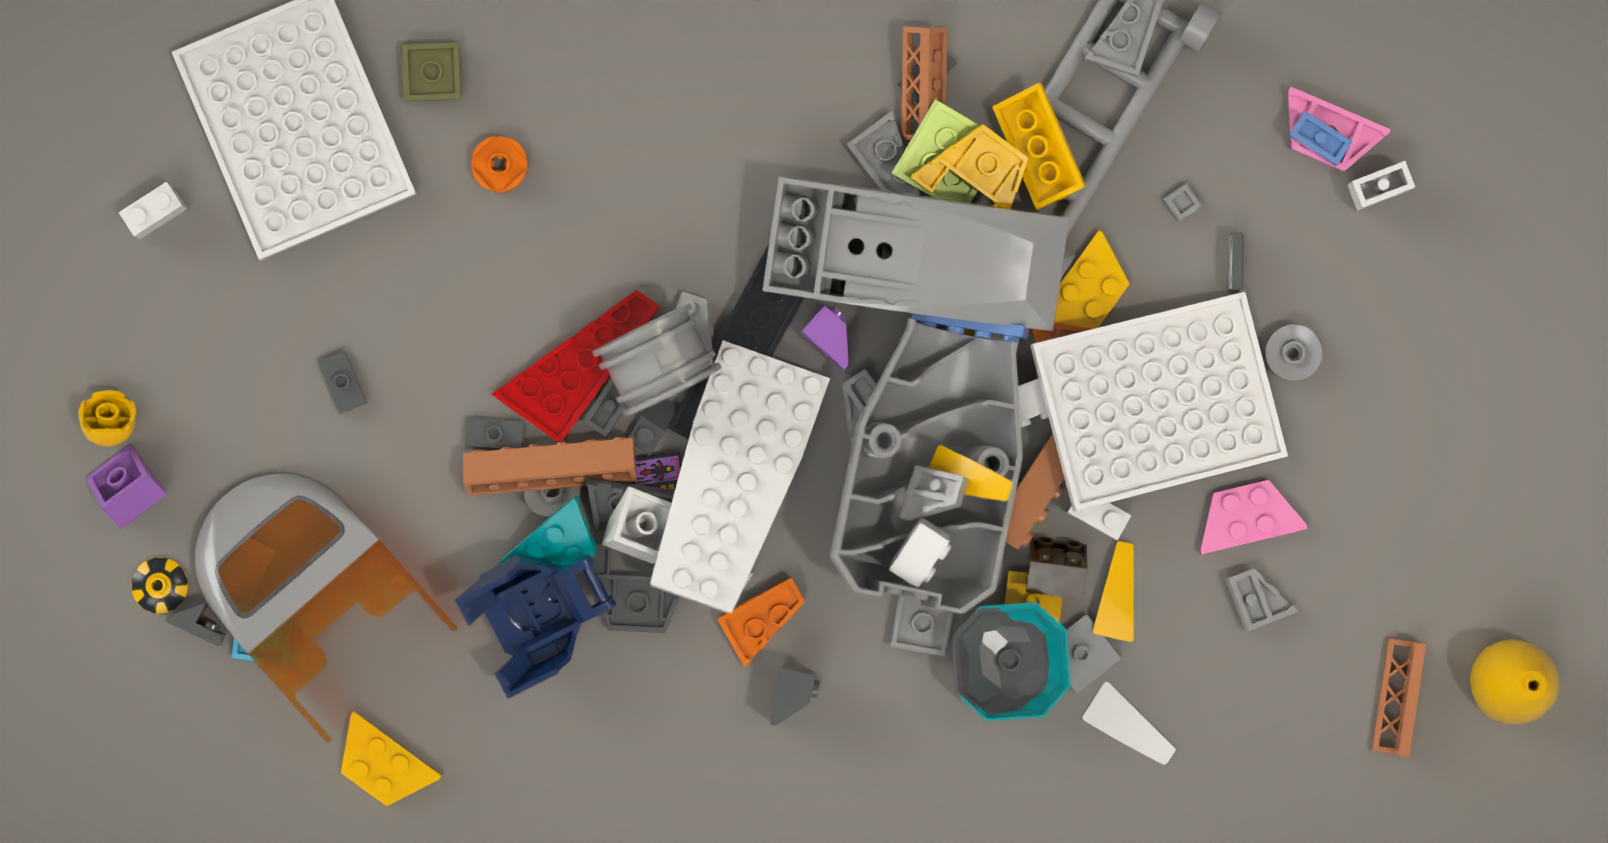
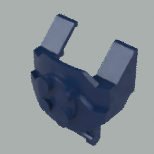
[455,554,616,699]

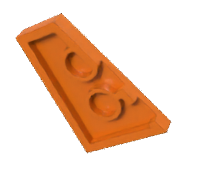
[717,576,805,668]

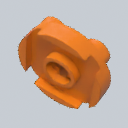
[471,136,528,193]

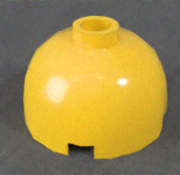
[78,390,137,447]

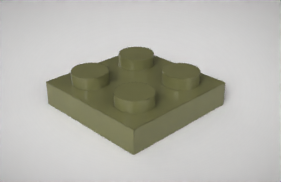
[402,42,462,102]

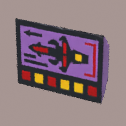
[633,452,682,490]

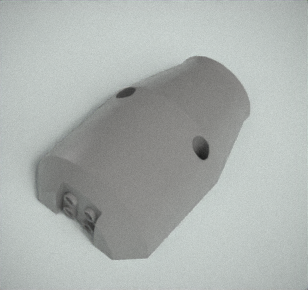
[830,318,1023,614]

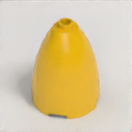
[1469,639,1560,724]

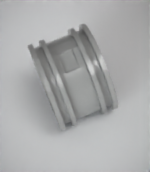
[592,303,722,416]

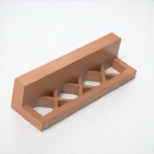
[901,26,947,140]
[1371,638,1426,757]

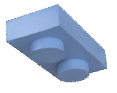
[1288,111,1353,166]

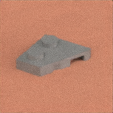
[899,465,969,521]
[1226,568,1298,632]

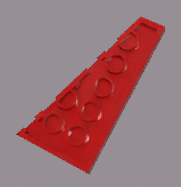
[491,290,660,443]

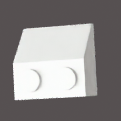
[602,487,672,564]

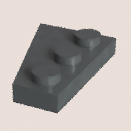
[587,478,675,531]

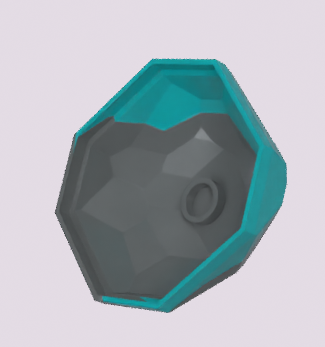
[952,602,1071,721]

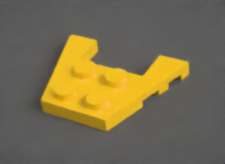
[910,124,1028,209]

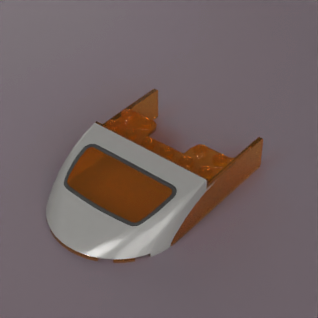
[195,474,458,743]

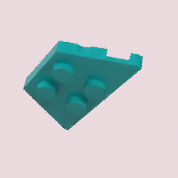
[499,495,598,567]

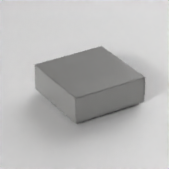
[1162,183,1202,223]

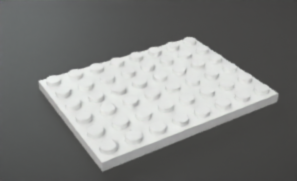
[172,0,417,261]
[1030,292,1288,512]

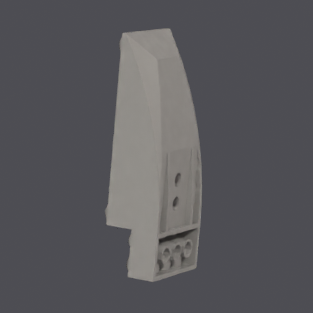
[763,177,1070,331]

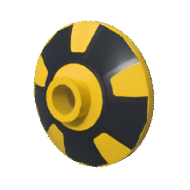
[131,557,189,614]

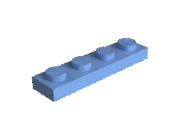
[912,313,1029,343]

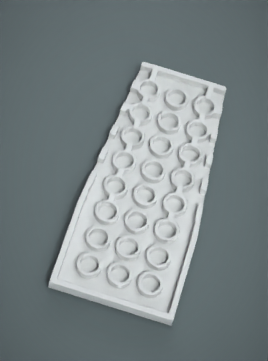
[650,341,830,614]

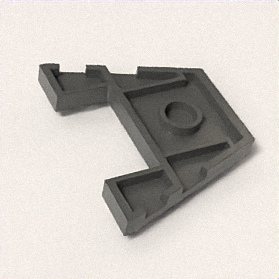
[592,544,680,633]

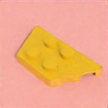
[1054,230,1129,329]
[341,711,443,807]

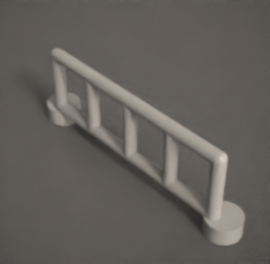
[975,0,1222,282]

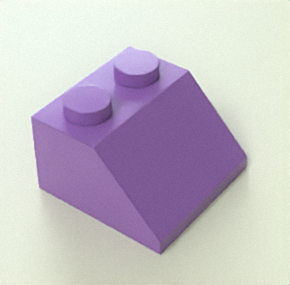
[802,305,849,372]
[86,444,166,529]

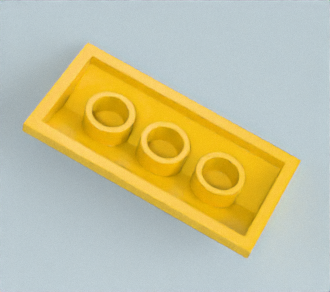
[992,83,1086,210]

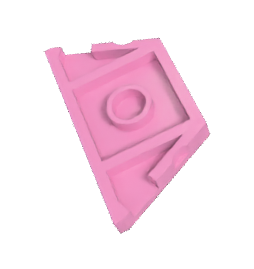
[1288,87,1391,172]
[1199,480,1308,554]

